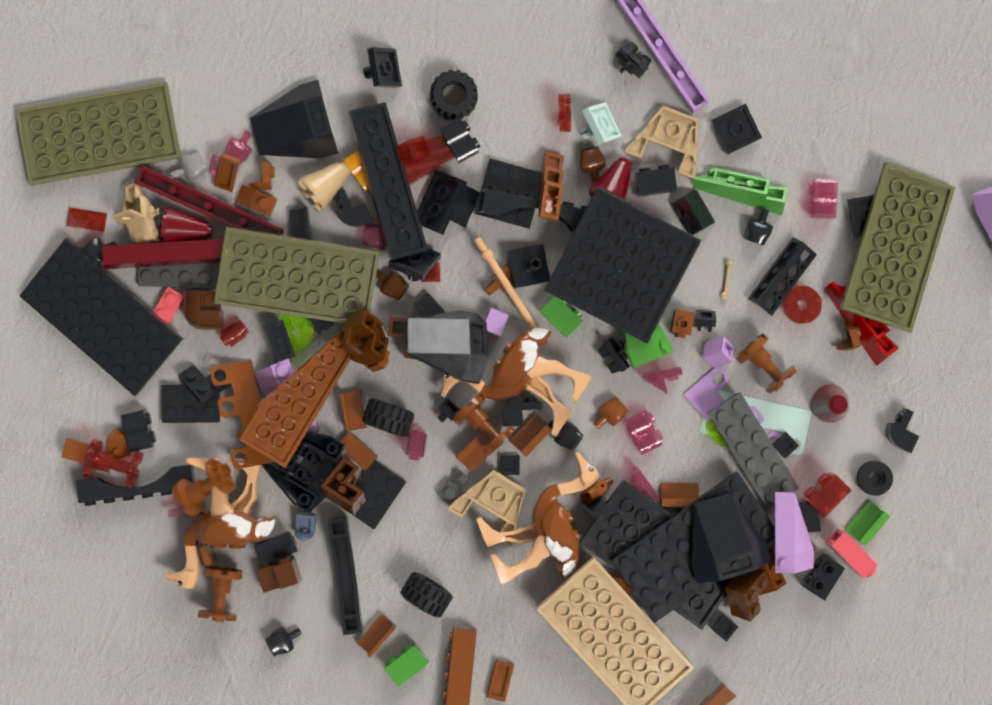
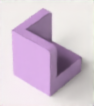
[485,308,508,337]
[703,336,734,368]

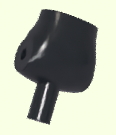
[745,209,773,246]
[80,238,117,264]
[548,420,584,451]
[265,627,302,657]

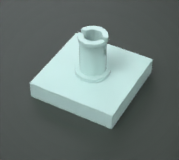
[580,102,622,145]

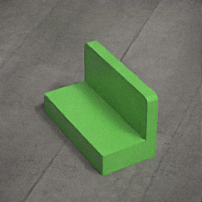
[845,501,890,546]

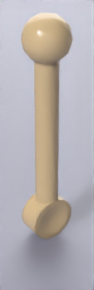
[721,260,733,299]

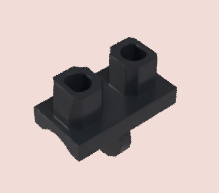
[615,42,651,78]
[598,337,630,374]

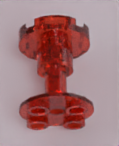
[83,439,144,488]

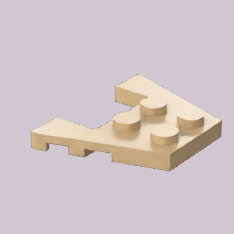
[625,105,699,180]
[447,469,526,548]

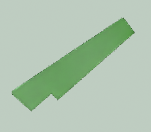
[693,167,788,215]

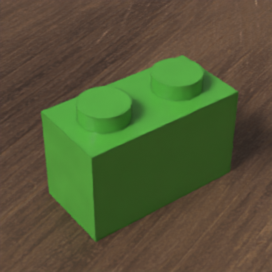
[539,296,583,338]
[384,643,429,687]

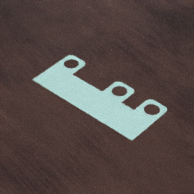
[701,390,812,455]

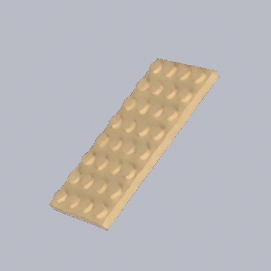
[536,556,694,705]

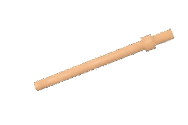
[474,236,538,329]

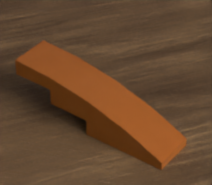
[539,151,564,222]

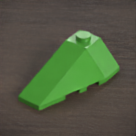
[622,323,673,368]

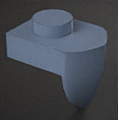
[295,511,317,541]

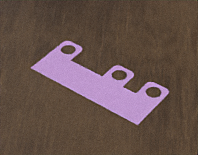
[684,366,780,452]

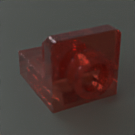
[396,136,431,164]

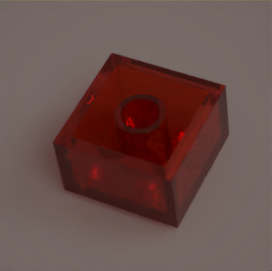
[802,472,852,518]

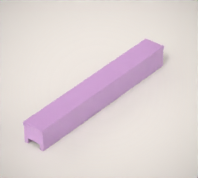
[615,0,709,114]

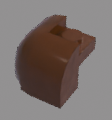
[184,291,224,330]
[340,309,389,365]

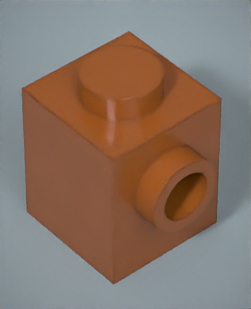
[670,309,695,338]

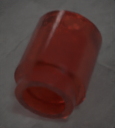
[220,320,249,347]

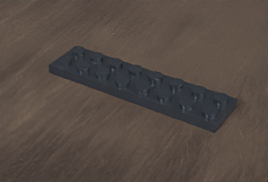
[348,102,428,260]

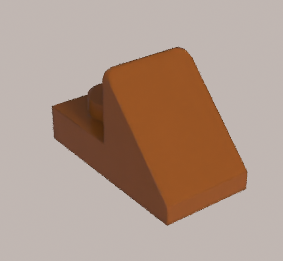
[235,185,278,217]

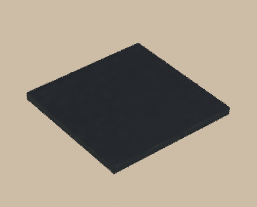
[544,187,702,344]

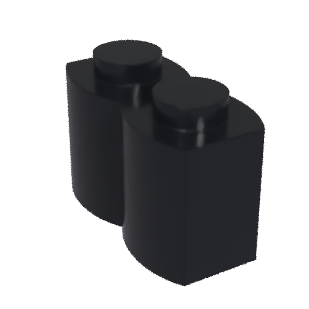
[440,118,480,164]
[121,409,157,453]

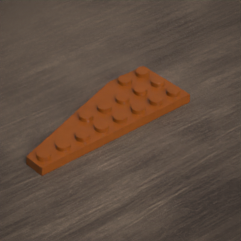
[237,331,350,468]

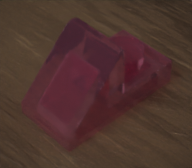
[642,367,683,394]
[630,466,660,502]

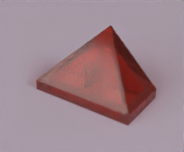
[66,207,107,232]

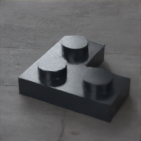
[178,365,231,404]

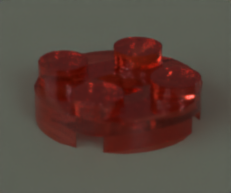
[558,94,571,132]
[783,286,822,324]

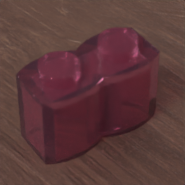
[807,179,838,220]
[624,410,664,455]
[405,431,428,460]

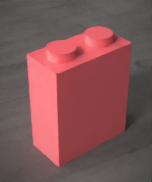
[825,529,877,578]

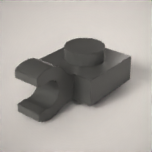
[437,473,469,505]

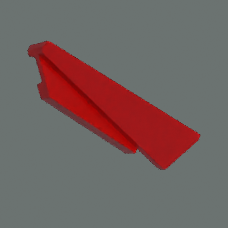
[824,281,899,366]

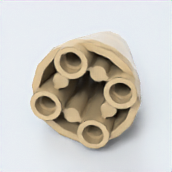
[297,161,351,212]

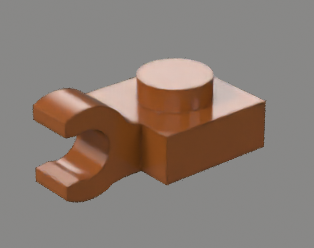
[483,265,512,296]

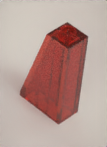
[399,136,455,186]

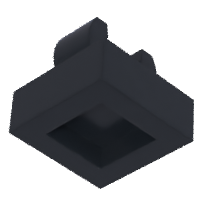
[695,309,716,332]
[437,398,460,423]

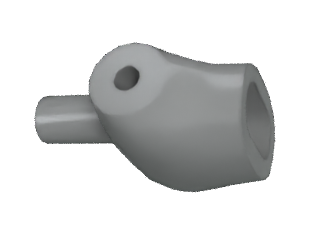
[171,152,208,181]

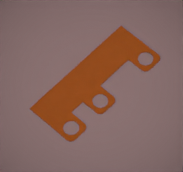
[210,360,274,469]

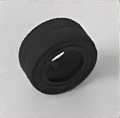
[856,461,893,496]

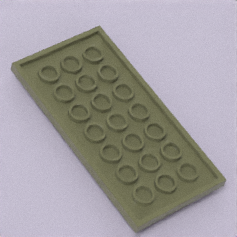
[15,82,182,186]
[839,162,955,333]
[214,226,380,323]

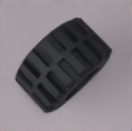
[430,70,478,121]
[361,398,415,437]
[400,572,453,618]

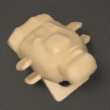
[112,183,159,244]

